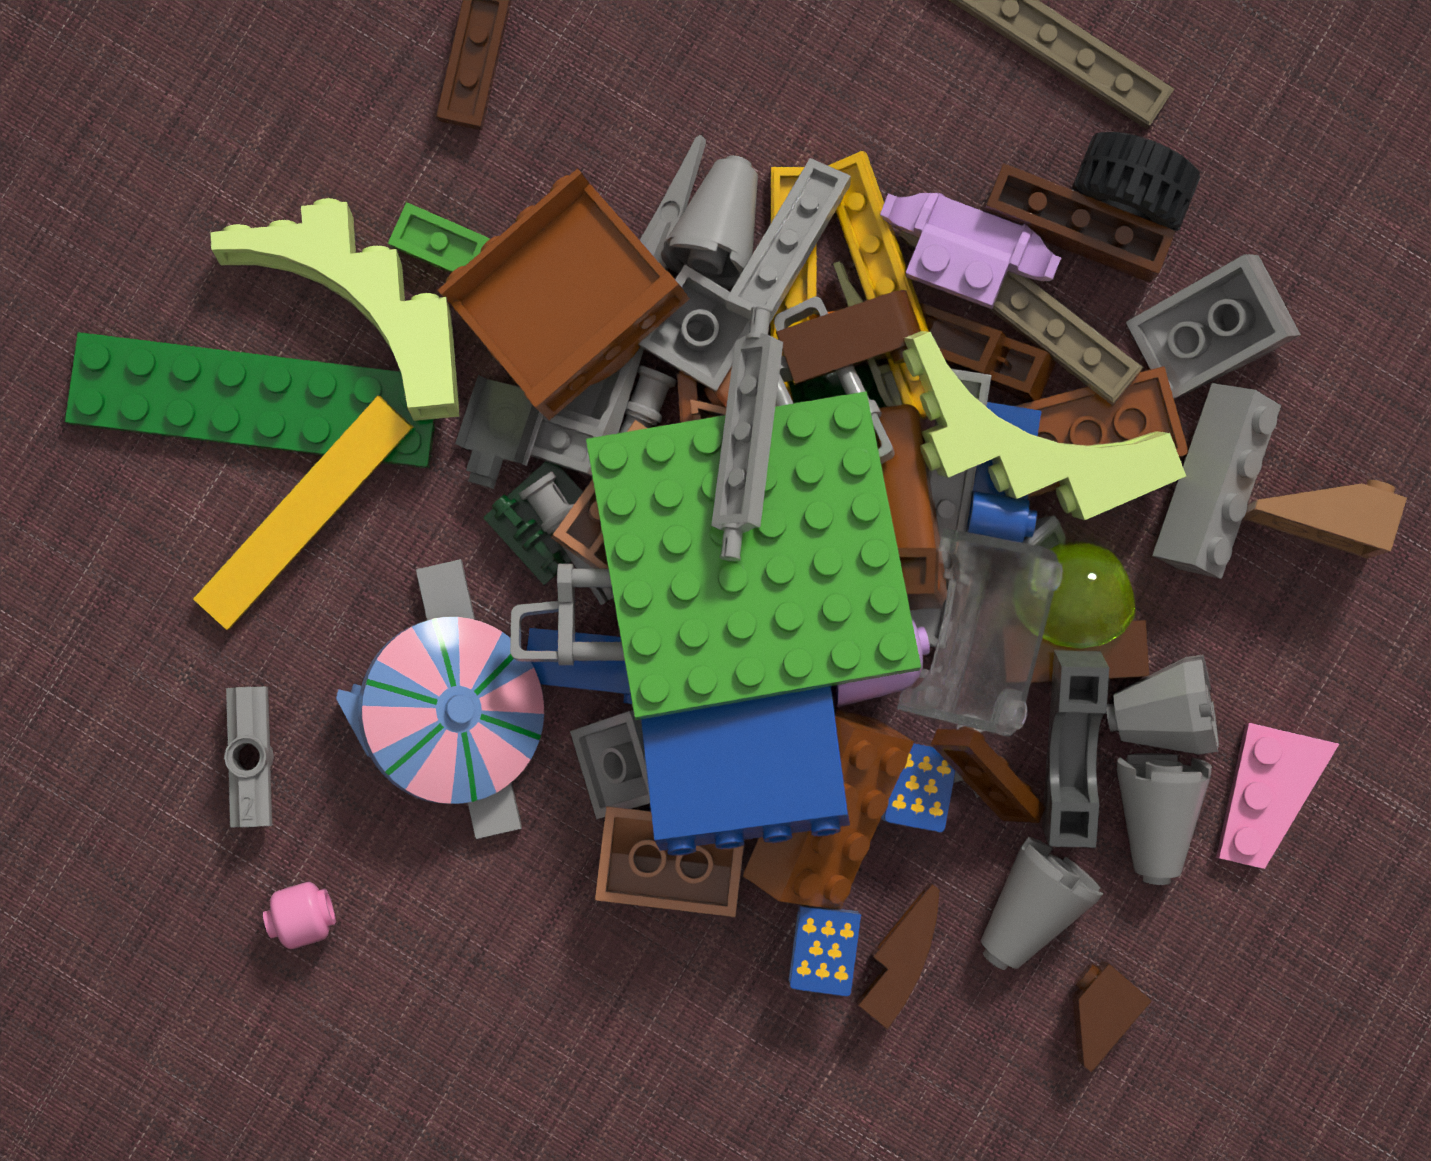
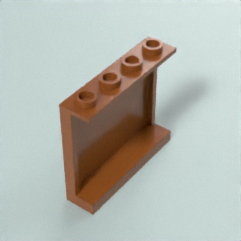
[438,168,690,421]

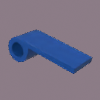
[966,402,1041,545]
[527,628,632,704]

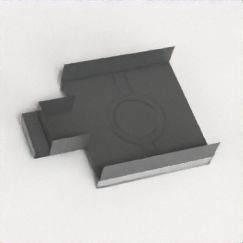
[455,375,544,489]

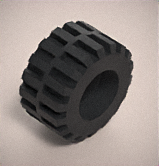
[1072,132,1201,231]

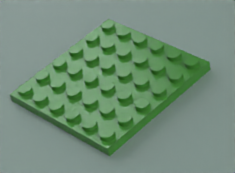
[586,391,921,720]

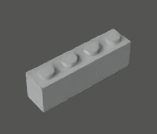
[1152,383,1281,579]

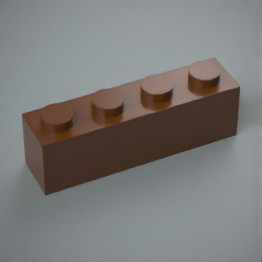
[984,163,1176,283]

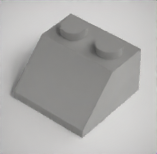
[570,710,650,819]

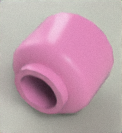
[263,882,336,949]

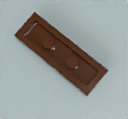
[436,0,512,130]
[931,727,1046,823]

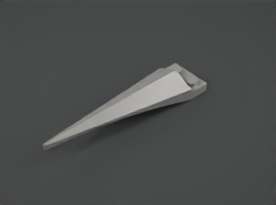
[530,135,706,477]

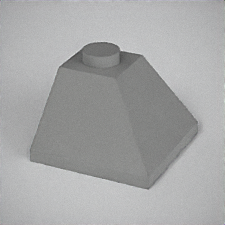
[638,265,751,392]

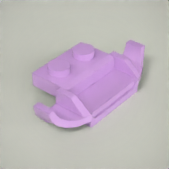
[880,193,1061,309]

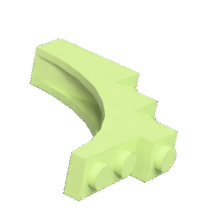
[210,198,459,421]
[903,331,1186,520]

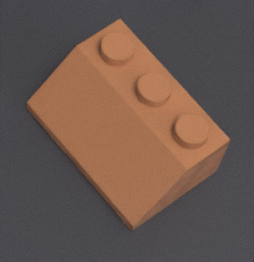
[595,806,744,917]

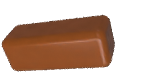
[874,404,947,611]

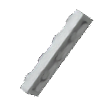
[726,158,851,324]

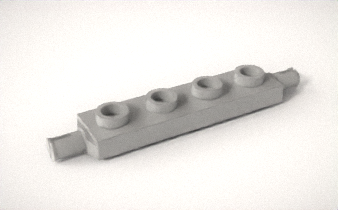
[711,306,783,561]

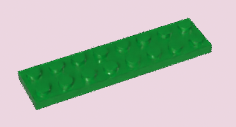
[65,332,436,469]

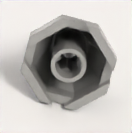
[1106,655,1219,754]

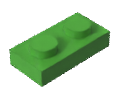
[388,202,490,273]

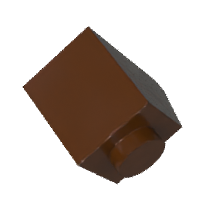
[1073,960,1152,1072]

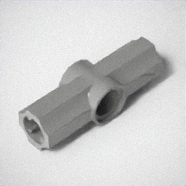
[224,687,274,827]

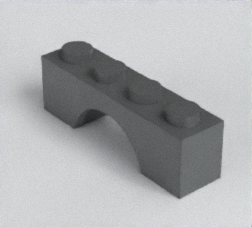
[1042,650,1109,848]

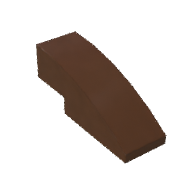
[920,303,1056,402]
[856,882,940,1030]

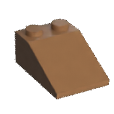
[1243,480,1407,559]

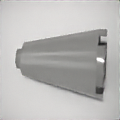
[661,155,758,289]
[1117,753,1212,885]
[980,837,1103,970]

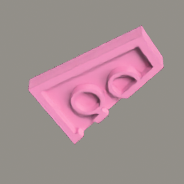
[1216,723,1339,869]

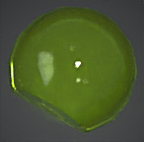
[1016,541,1135,649]

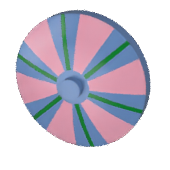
[358,617,544,804]

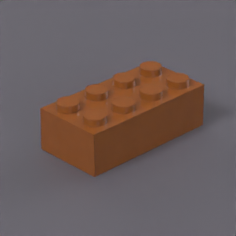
[743,709,914,910]

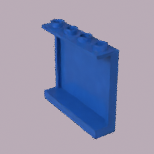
[641,686,850,856]

